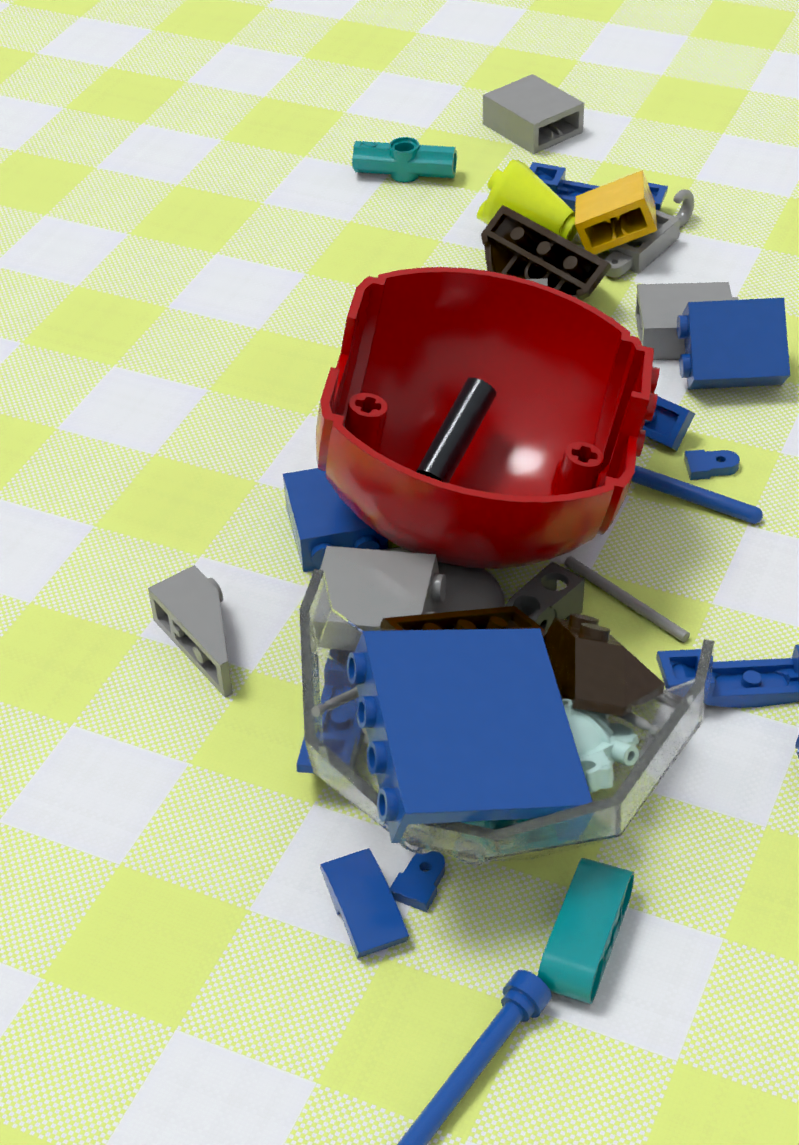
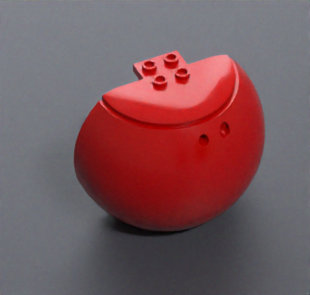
[316,267,660,569]

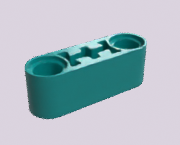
[538,858,634,1004]

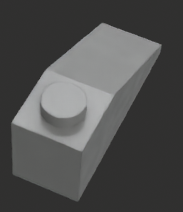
[148,565,233,697]

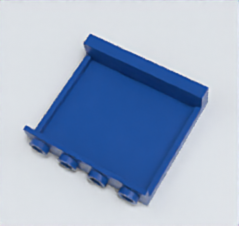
[347,628,594,843]

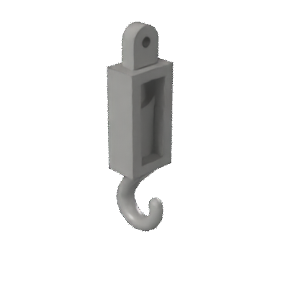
[605,189,695,277]

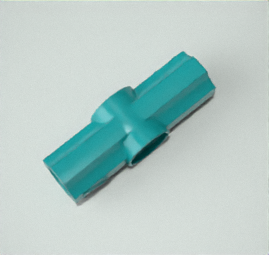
[352,137,457,182]

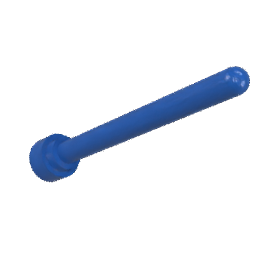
[632,465,763,524]
[397,970,552,1145]

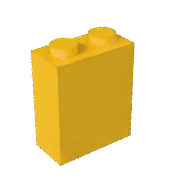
[575,170,657,255]

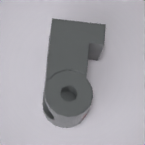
[505,561,585,633]

